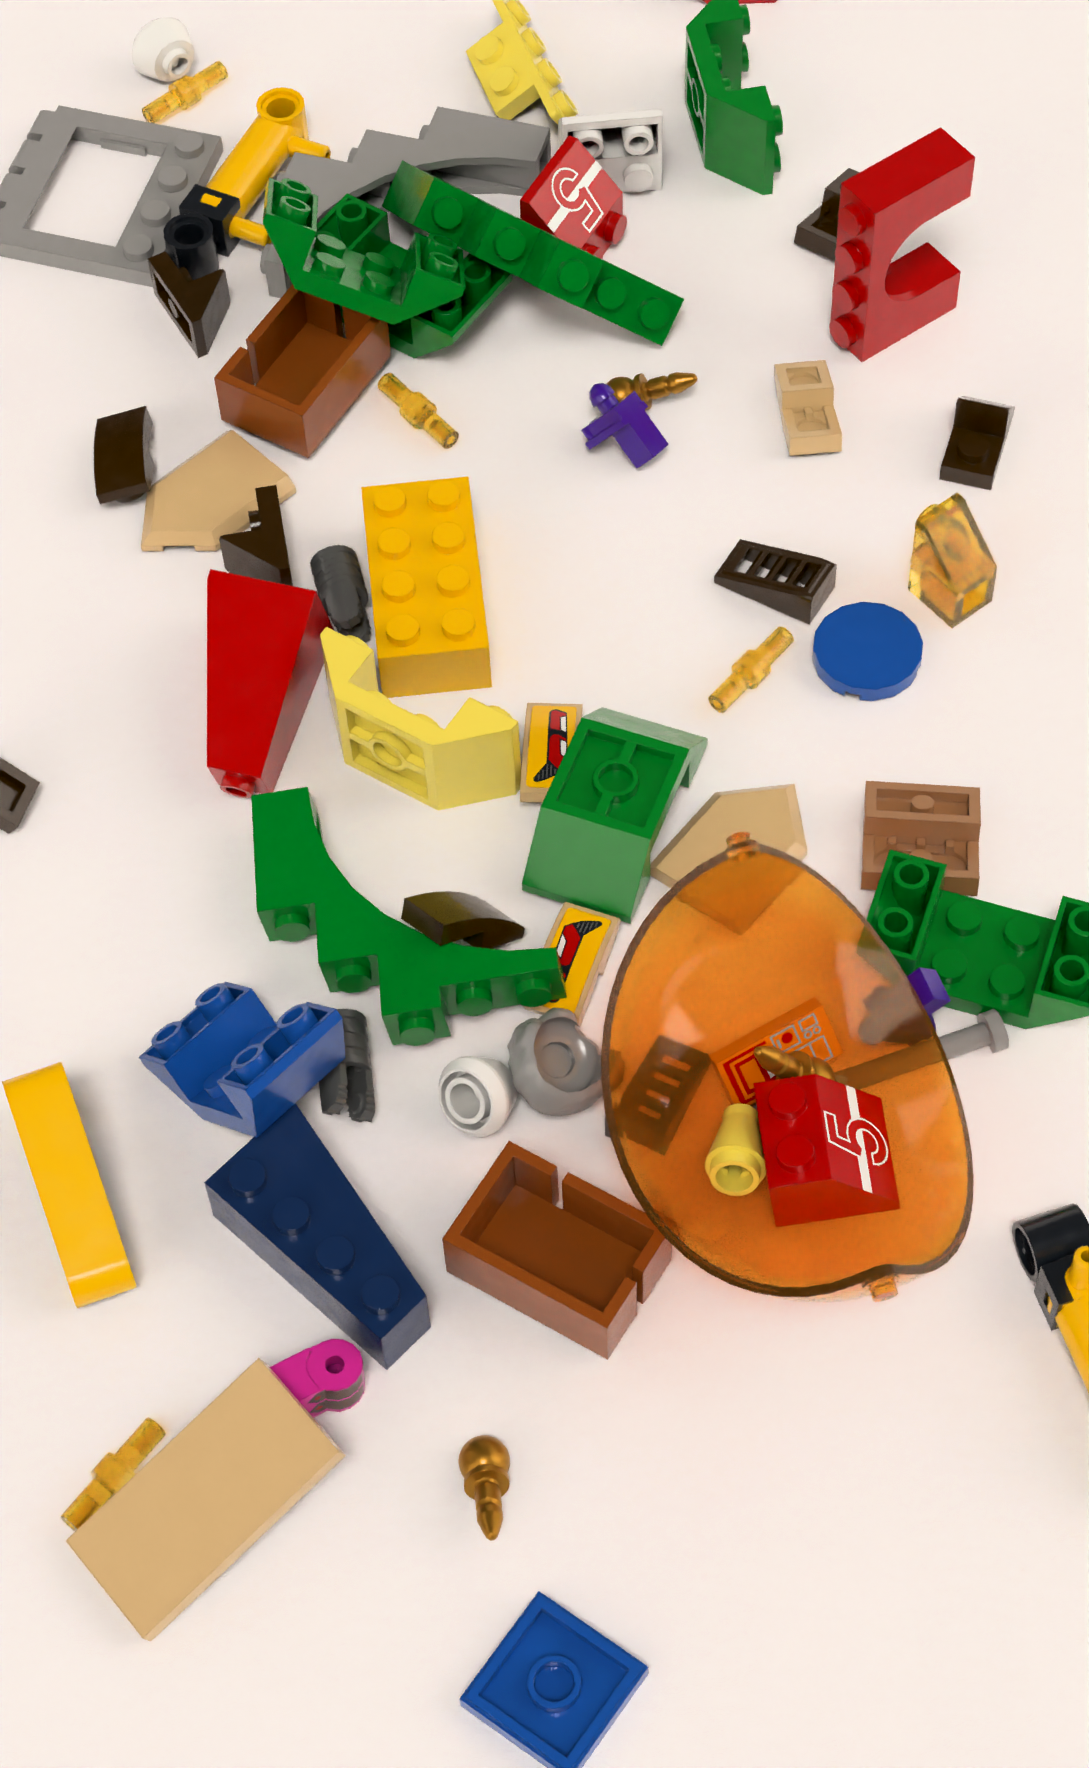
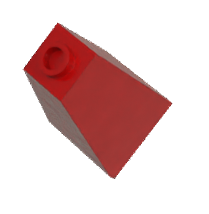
[207,569,335,798]

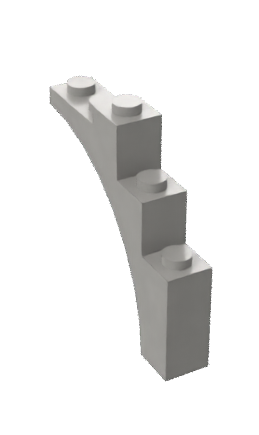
[260,106,551,298]

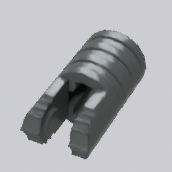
[310,545,371,643]
[319,1009,375,1122]

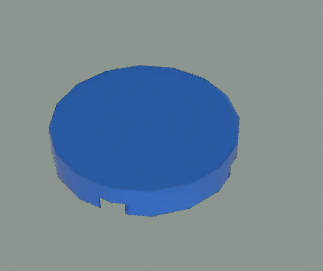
[812,602,923,701]

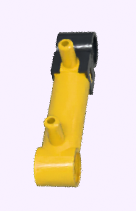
[163,87,331,280]
[1012,1203,1089,1393]

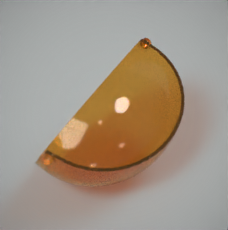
[601,831,974,1303]

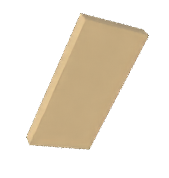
[66,1358,346,1641]

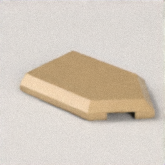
[141,430,296,551]
[650,784,807,932]

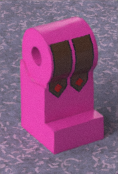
[270,1339,365,1418]

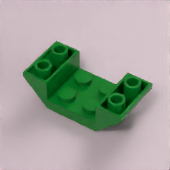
[685,0,783,195]
[263,178,466,325]
[315,193,512,359]
[522,707,708,924]
[857,849,1089,1029]

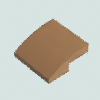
[861,781,981,896]

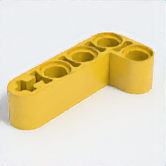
[2,1062,137,1308]

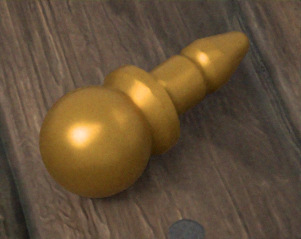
[606,372,697,410]
[754,1046,835,1081]
[458,1435,510,1541]

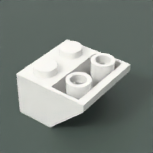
[558,109,663,193]

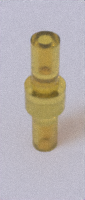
[142,61,228,124]
[378,373,459,449]
[708,626,794,713]
[60,1417,166,1531]

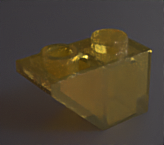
[908,493,997,629]

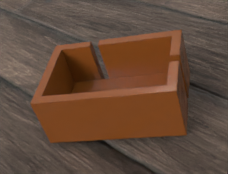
[214,284,391,458]
[442,1141,672,1360]

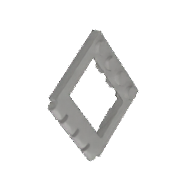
[0,105,223,287]

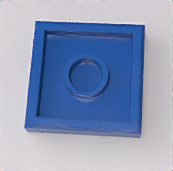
[459,1591,649,1768]

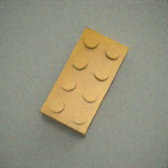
[361,476,492,698]

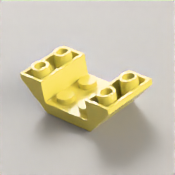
[320,627,521,811]

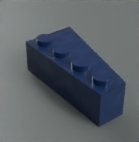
[204,1103,431,1370]

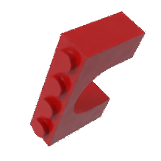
[829,127,975,362]

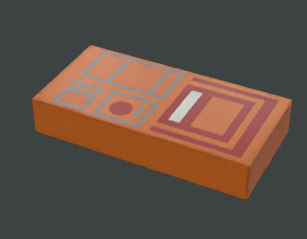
[708,997,843,1105]

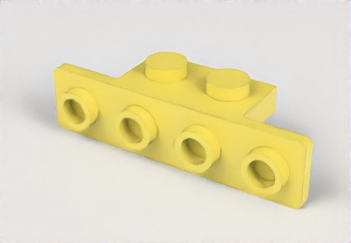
[465,0,578,125]

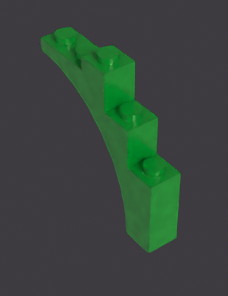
[382,160,684,346]
[251,787,567,1046]

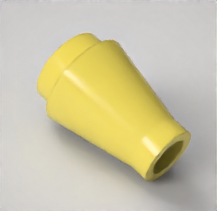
[704,1103,766,1196]

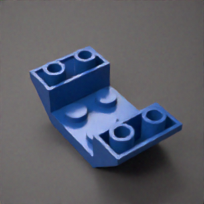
[138,982,346,1138]

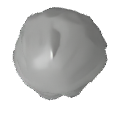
[507,1007,619,1116]

